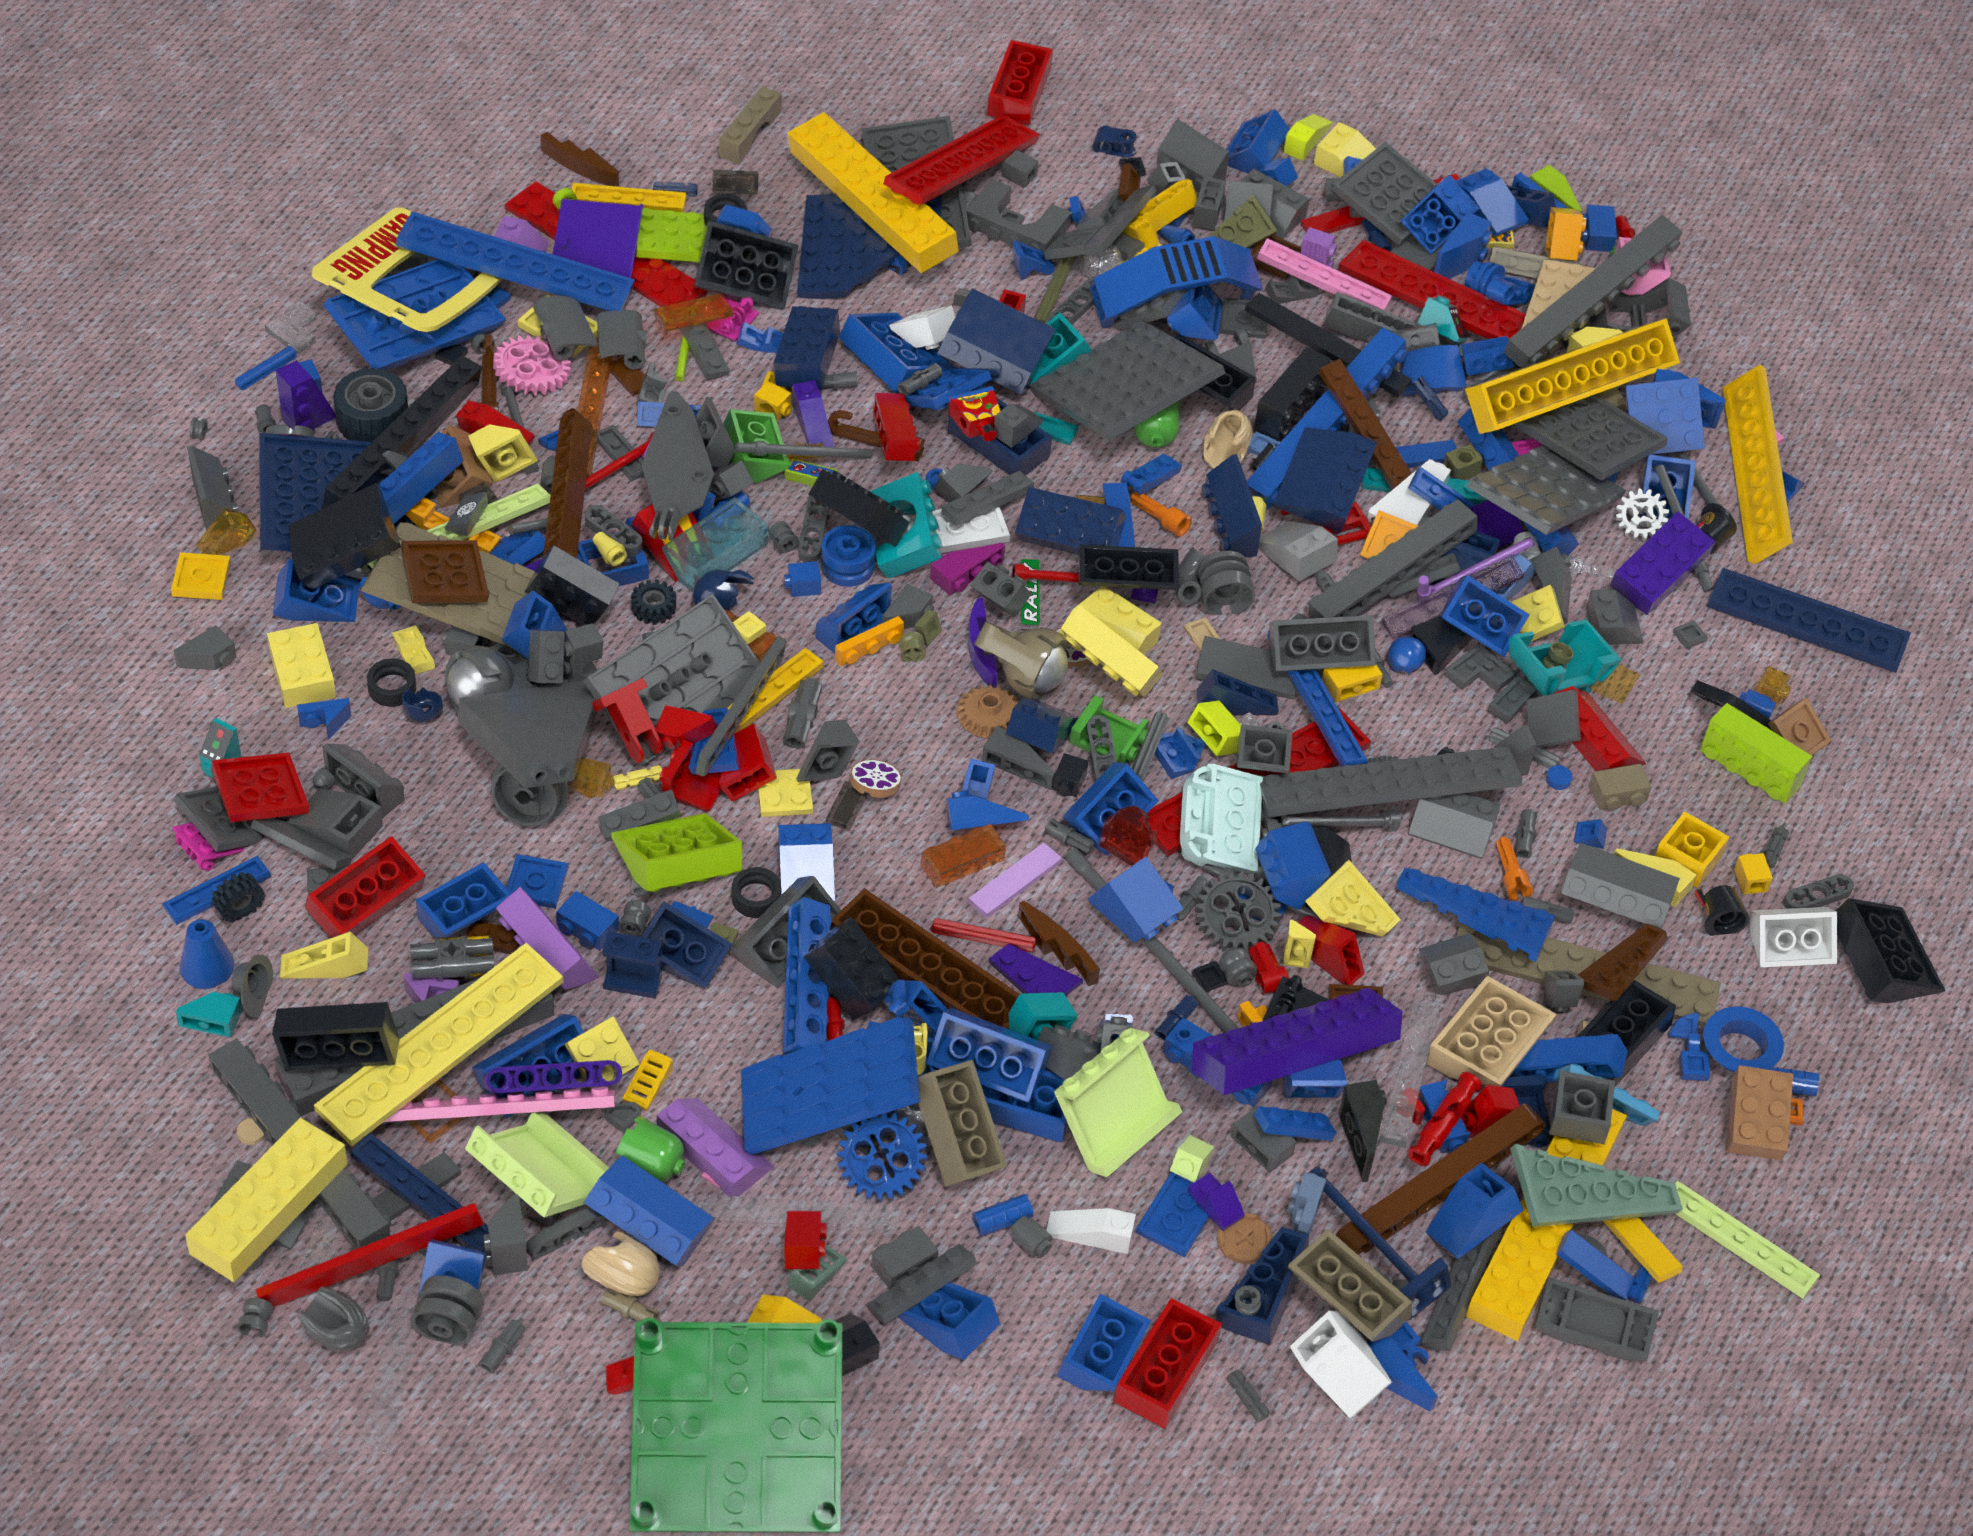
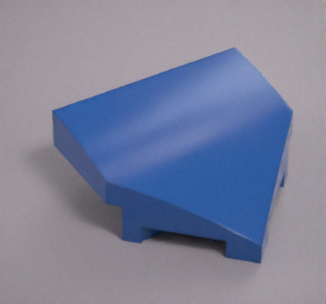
[1155,727,1206,779]

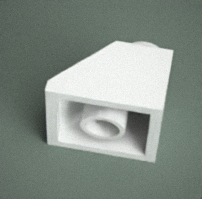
[890,305,955,350]

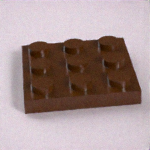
[401,540,489,603]

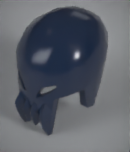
[692,569,754,613]

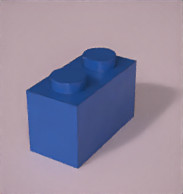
[1581,204,1617,252]
[556,891,619,951]

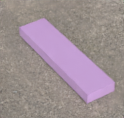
[968,842,1062,919]

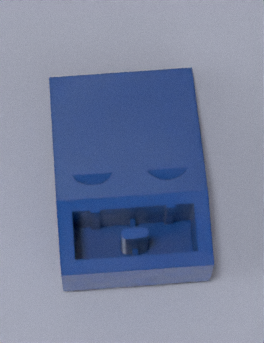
[1400,175,1479,254]
[502,591,567,659]
[1425,1163,1523,1259]

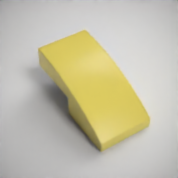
[392,625,435,674]

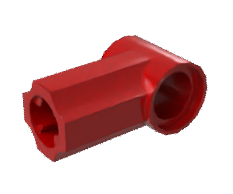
[1248,941,1289,995]

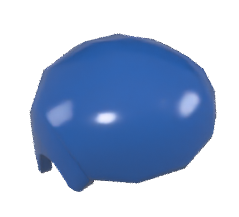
[1388,637,1426,674]

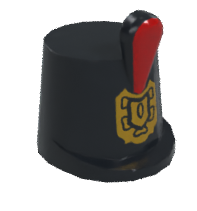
[1696,503,1737,554]
[1695,885,1750,936]

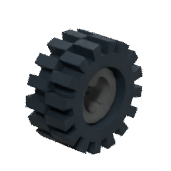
[631,579,676,625]
[211,872,265,923]

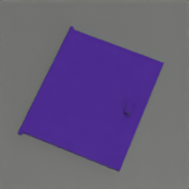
[553,199,643,278]

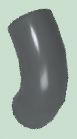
[1174,547,1205,605]

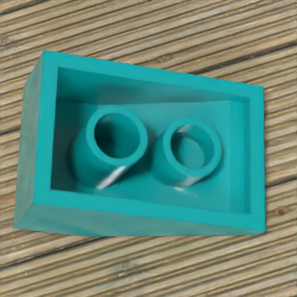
[1031,312,1092,384]

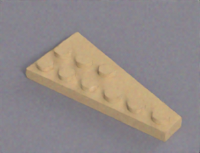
[1522,259,1596,328]

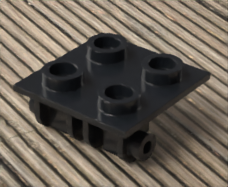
[1263,975,1329,1021]

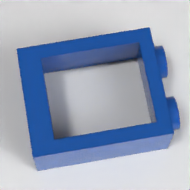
[577,528,649,587]

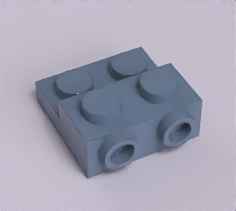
[1288,1173,1326,1237]

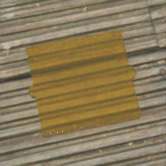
[1590,664,1640,704]

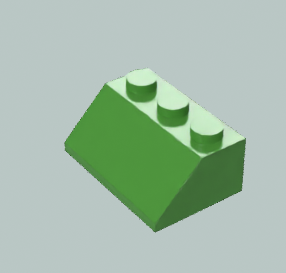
[723,409,790,483]

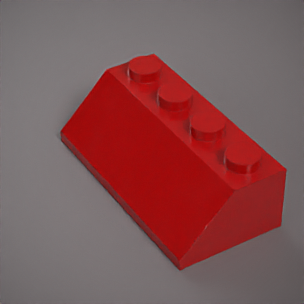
[1554,686,1646,771]

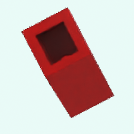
[1461,1085,1520,1138]

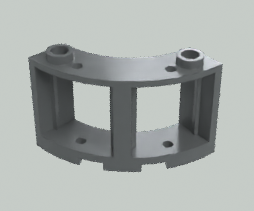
[1590,277,1691,337]

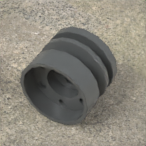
[1197,551,1255,615]

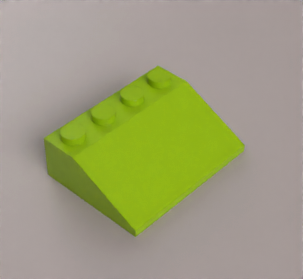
[611,813,742,892]

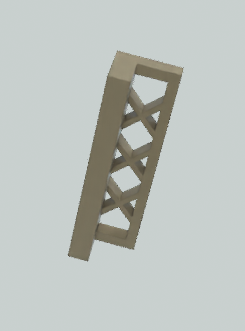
[1490,246,1583,279]

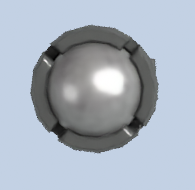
[445,643,546,712]

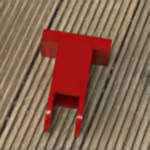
[591,678,663,763]

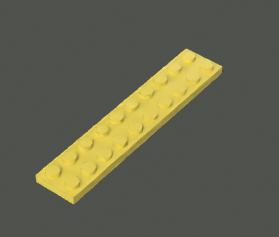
[314,943,563,1146]

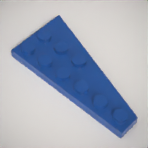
[1396,868,1555,962]

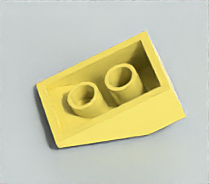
[1314,122,1376,177]

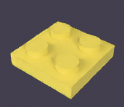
[1511,585,1565,642]
[758,769,813,817]
[565,1016,640,1090]

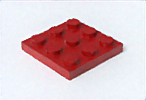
[211,752,309,822]

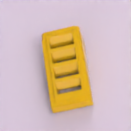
[622,1049,673,1111]

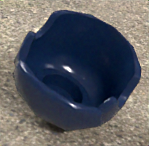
[402,687,443,722]

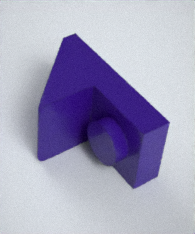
[1187,1173,1245,1231]

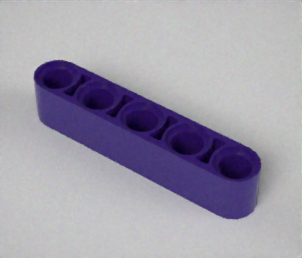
[482,1060,622,1093]

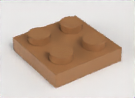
[1768,698,1832,755]

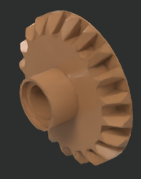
[956,684,1018,738]

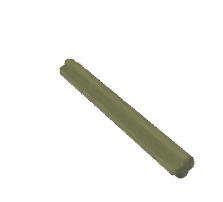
[1034,256,1077,323]

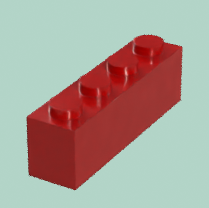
[873,393,920,461]

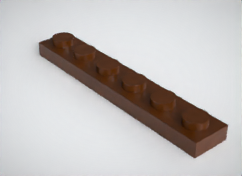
[1318,359,1412,490]

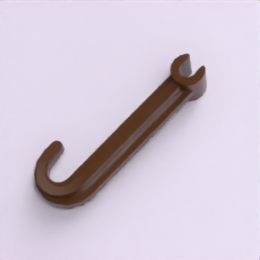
[479,334,499,412]
[828,410,925,462]

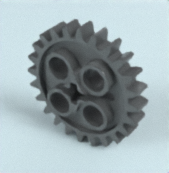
[1195,871,1281,952]

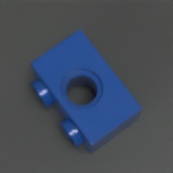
[1461,336,1513,376]

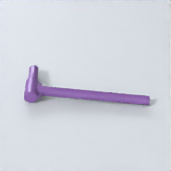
[1418,537,1534,605]

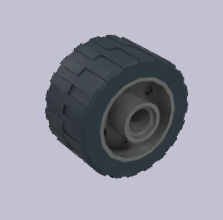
[333,368,408,442]

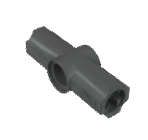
[783,677,822,749]

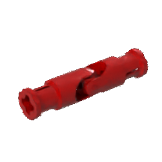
[1408,1072,1482,1167]

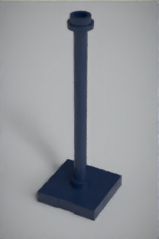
[1309,1166,1452,1321]

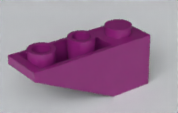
[930,543,1005,596]

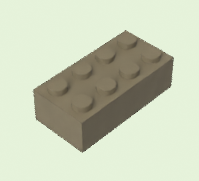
[918,1060,1008,1187]

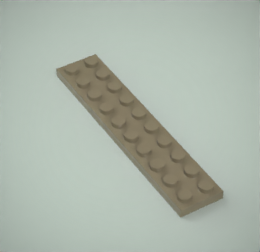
[1456,922,1721,1027]

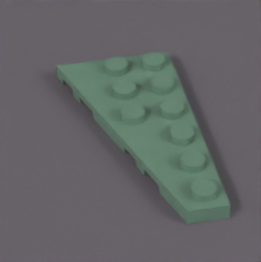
[1510,1144,1683,1227]

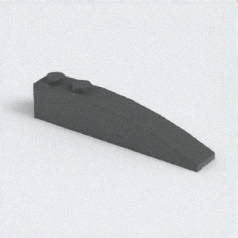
[1323,292,1465,358]

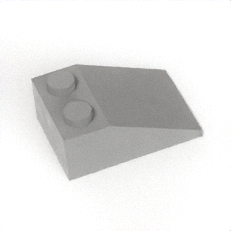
[1258,521,1338,581]

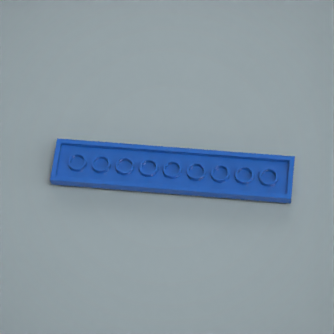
[396,212,635,311]

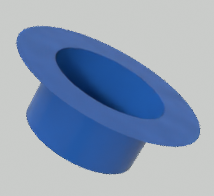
[1703,1006,1784,1072]

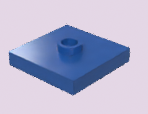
[418,1239,487,1297]

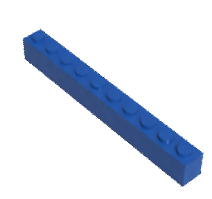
[1247,327,1407,510]

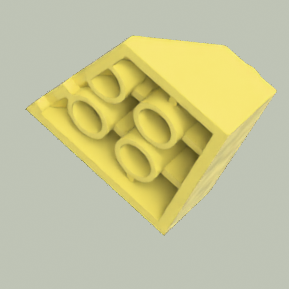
[1059,586,1162,655]

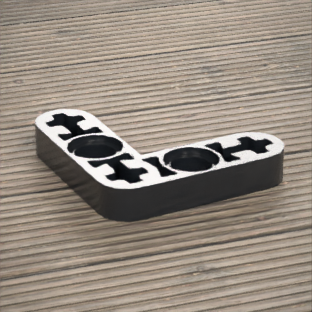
[1690,680,1772,731]

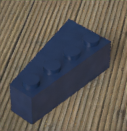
[1216,1227,1309,1344]

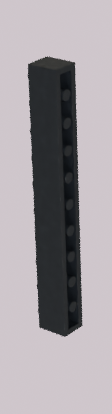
[322,355,482,508]

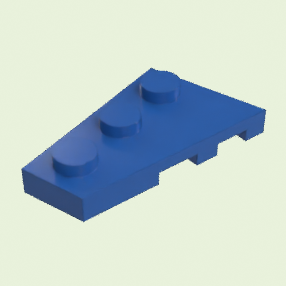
[689,708,740,775]

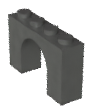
[966,179,1071,252]

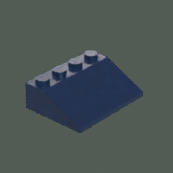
[938,288,1056,395]
[1273,427,1377,533]

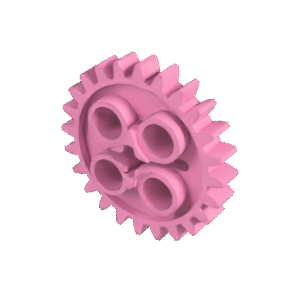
[493,335,571,396]

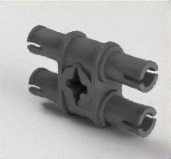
[410,936,494,980]

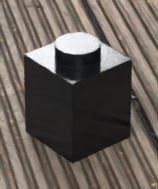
[1052,753,1088,797]

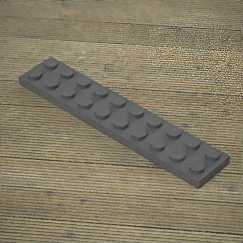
[1260,746,1522,817]

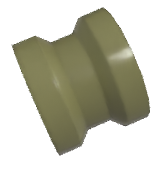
[899,632,926,662]

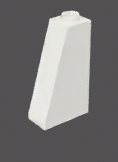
[1367,459,1451,527]

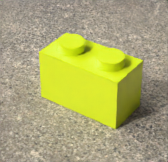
[1187,701,1241,756]

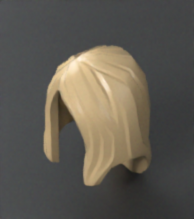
[1204,410,1253,469]
[582,1231,659,1297]

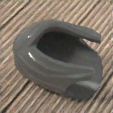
[299,1287,369,1351]

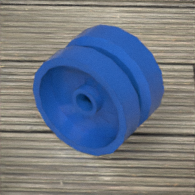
[821,525,876,587]

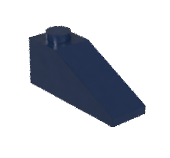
[1506,185,1556,228]
[1196,669,1279,715]

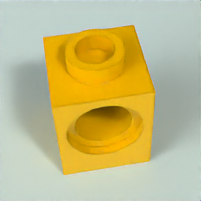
[754,381,792,422]

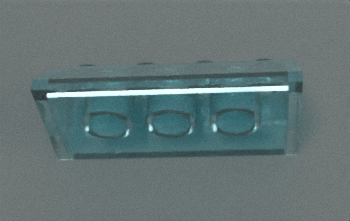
[662,497,769,592]

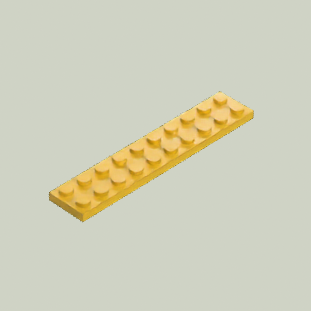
[1722,364,1793,564]

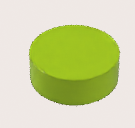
[553,188,577,210]

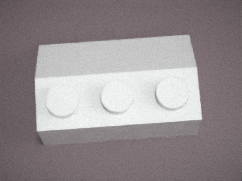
[1750,907,1837,967]

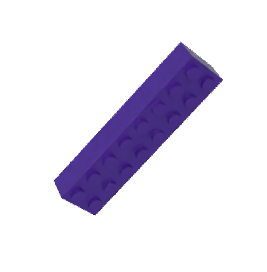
[1192,988,1403,1095]

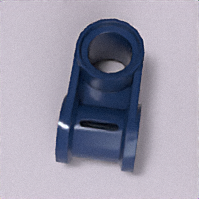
[1092,126,1137,158]

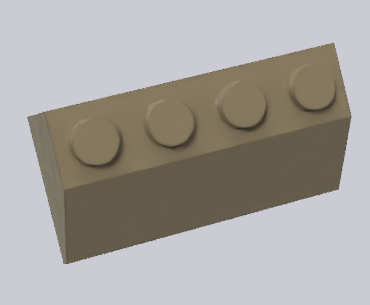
[1288,1229,1412,1342]

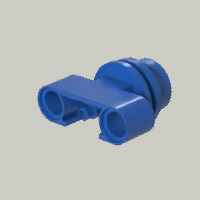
[1465,261,1535,305]

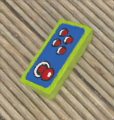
[784,458,839,486]

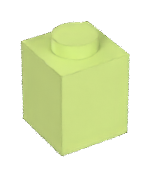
[1170,1135,1214,1182]

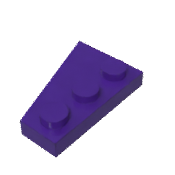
[989,944,1083,996]

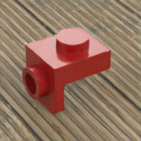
[606,1356,634,1395]

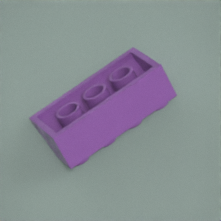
[496,887,599,989]
[656,1098,774,1201]

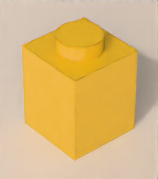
[1734,853,1773,895]

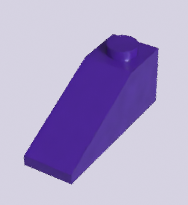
[792,380,834,447]

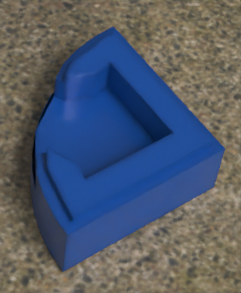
[538,430,559,451]
[1668,1013,1699,1039]

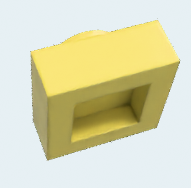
[733,611,767,644]

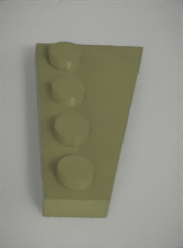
[1207,194,1277,249]

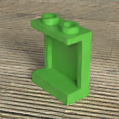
[1070,695,1149,764]

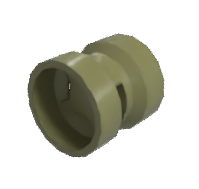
[1541,642,1574,670]

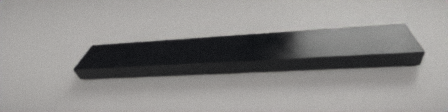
[1245,293,1412,397]

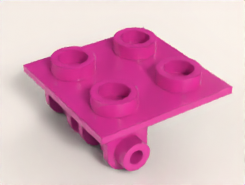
[697,294,759,341]
[172,822,245,871]

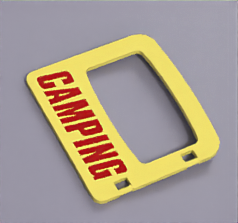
[312,207,503,332]

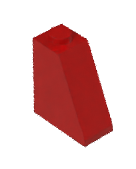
[719,723,777,801]
[1298,914,1365,985]

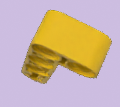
[1123,179,1198,249]

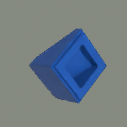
[1574,819,1607,849]

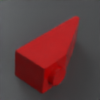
[456,400,535,445]

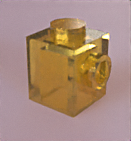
[1756,666,1792,709]
[573,757,614,798]

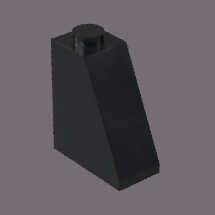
[1410,616,1472,675]

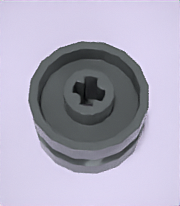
[411,1276,485,1345]

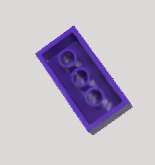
[1610,511,1715,615]

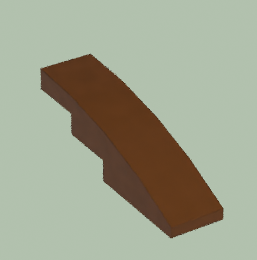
[540,131,619,187]
[1018,901,1100,986]

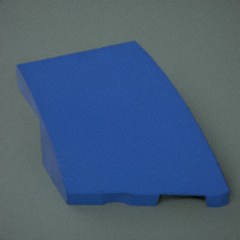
[1400,345,1467,396]

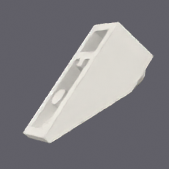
[1046,1208,1136,1254]

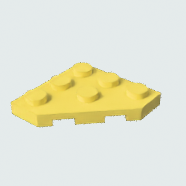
[1306,860,1401,937]

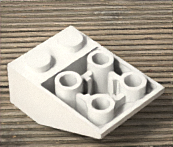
[1290,1310,1392,1418]

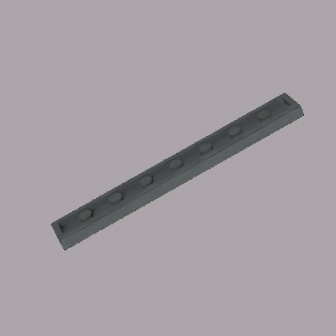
[696,636,787,777]

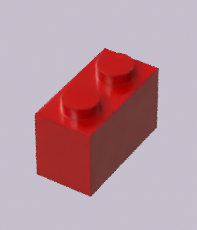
[784,1211,827,1269]

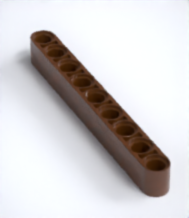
[543,408,592,559]
[1335,1103,1546,1255]

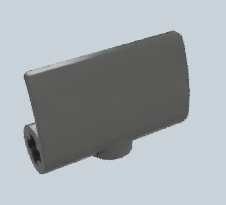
[533,296,598,360]
[597,309,647,369]

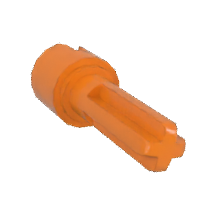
[1131,492,1192,537]
[1495,836,1533,901]

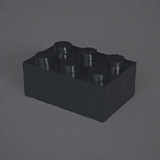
[525,546,619,626]
[804,917,900,1020]

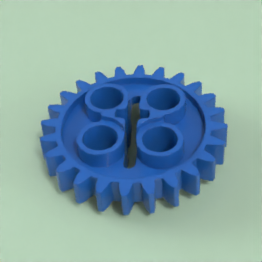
[837,1112,928,1202]

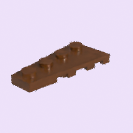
[1578,923,1668,1002]

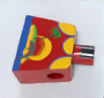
[949,386,1000,441]

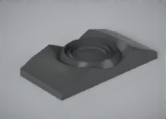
[1535,1277,1659,1361]

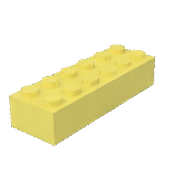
[185,1118,347,1282]

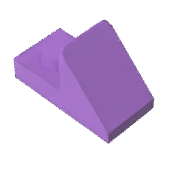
[404,973,459,1003]

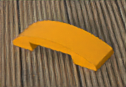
[406,497,501,554]

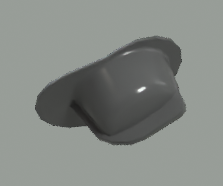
[232,955,273,1018]

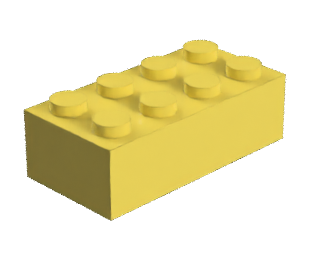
[1061,605,1163,697]

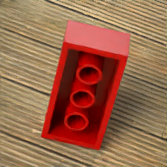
[987,40,1053,125]
[304,836,426,938]
[1114,1298,1222,1429]

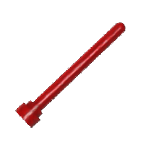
[585,431,654,490]
[1011,564,1077,583]

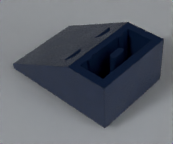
[1429,531,1500,599]

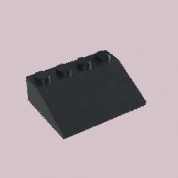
[694,221,799,310]
[288,483,401,590]
[1835,898,1946,1004]

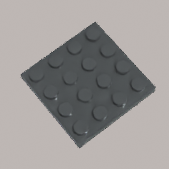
[1331,142,1437,245]

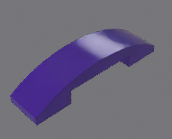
[968,598,998,688]

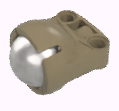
[974,622,1069,700]

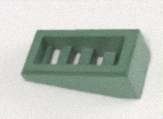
[788,1245,847,1302]

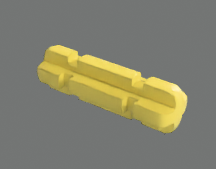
[613,765,662,790]

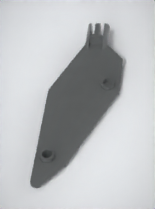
[642,391,714,540]

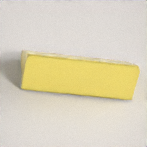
[1283,920,1316,968]

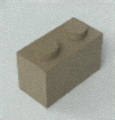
[1589,764,1652,810]

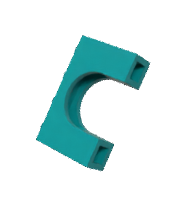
[870,472,943,578]

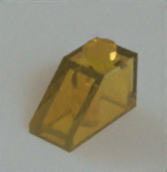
[196,508,257,555]

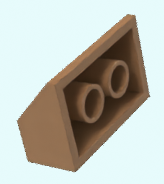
[436,425,493,508]

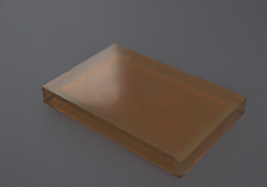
[653,294,734,332]

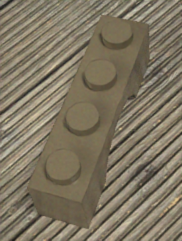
[719,86,782,165]

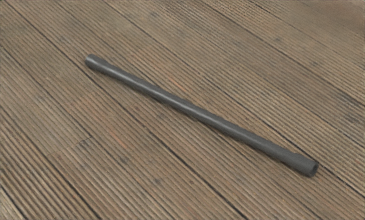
[1065,848,1238,1032]

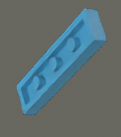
[1554,1064,1660,1126]

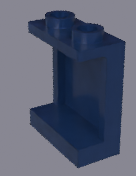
[602,931,662,999]
[1501,1075,1554,1148]

